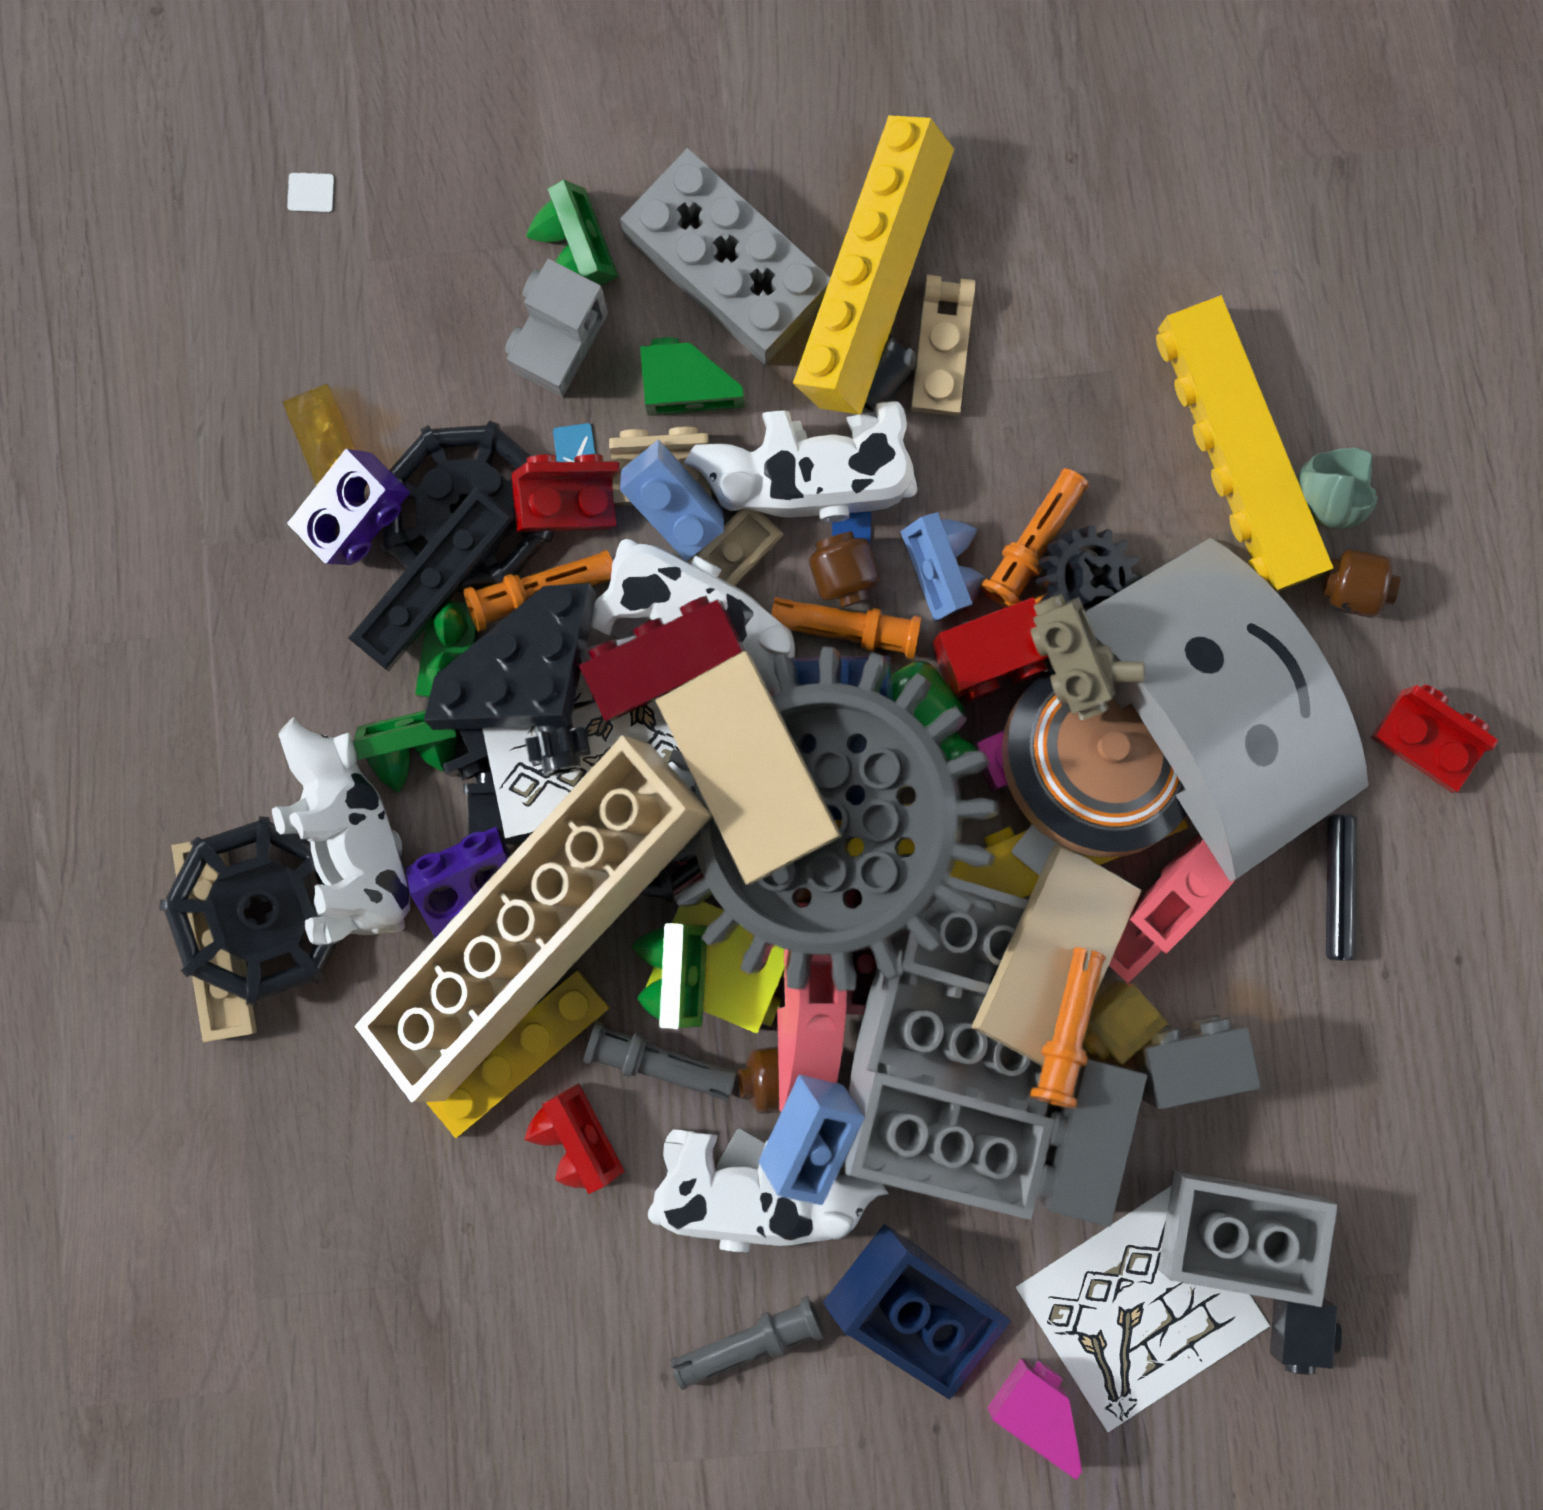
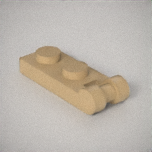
[910,274,975,417]

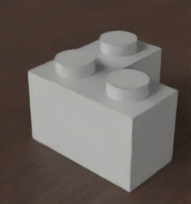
[505,259,608,398]

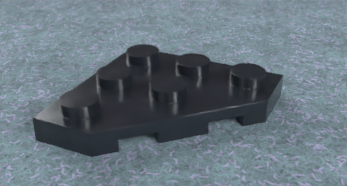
[424,583,597,730]

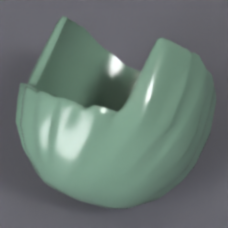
[1297,447,1378,530]

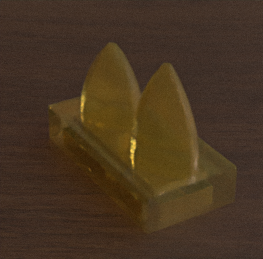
[282,384,356,486]

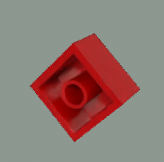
[931,597,1050,703]

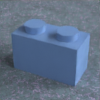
[620,439,724,561]
[758,1074,865,1206]

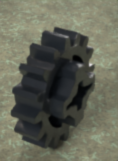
[1036,525,1143,612]

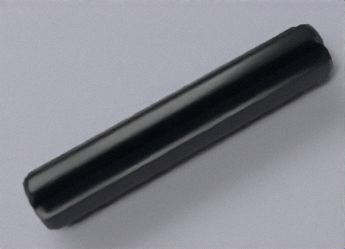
[1326,814,1357,961]

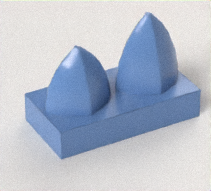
[900,512,986,622]

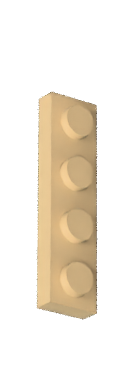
[171,842,257,1042]

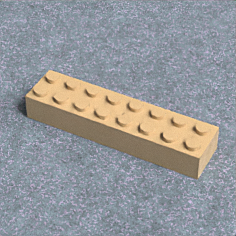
[355,736,712,1102]

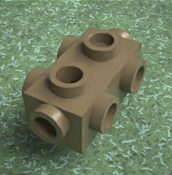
[1031,594,1145,720]

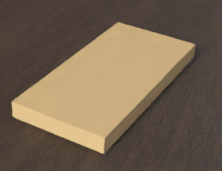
[655,651,842,885]
[972,844,1141,1066]

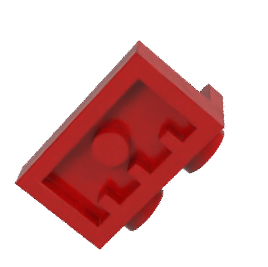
[511,454,620,532]
[1370,685,1499,793]

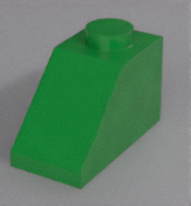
[640,337,744,416]

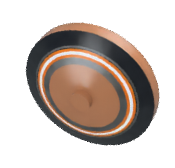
[1002,668,1187,857]

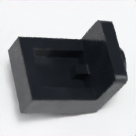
[442,728,490,781]

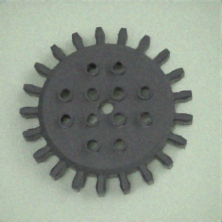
[669,647,999,991]

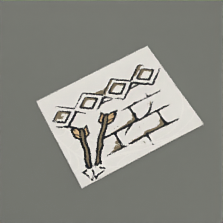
[482,636,696,838]
[1016,1186,1270,1432]

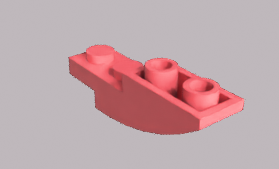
[1109,833,1235,983]
[777,903,847,1111]

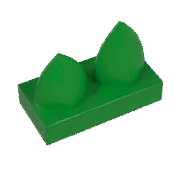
[526,180,619,285]
[415,601,478,698]
[353,710,457,792]
[631,924,708,1028]

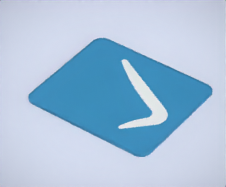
[553,423,595,462]

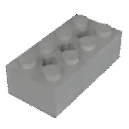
[620,148,831,366]

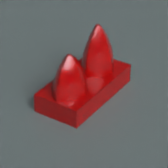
[524,1083,625,1195]

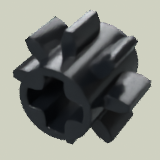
[525,718,591,776]

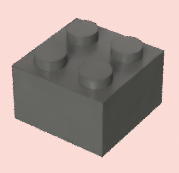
[1129,1015,1261,1109]

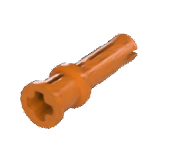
[980,468,1089,608]
[464,550,613,632]
[771,596,922,660]
[1030,947,1106,1109]

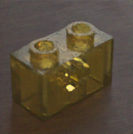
[1083,981,1168,1064]

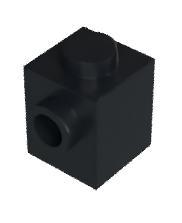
[1270,1297,1342,1375]

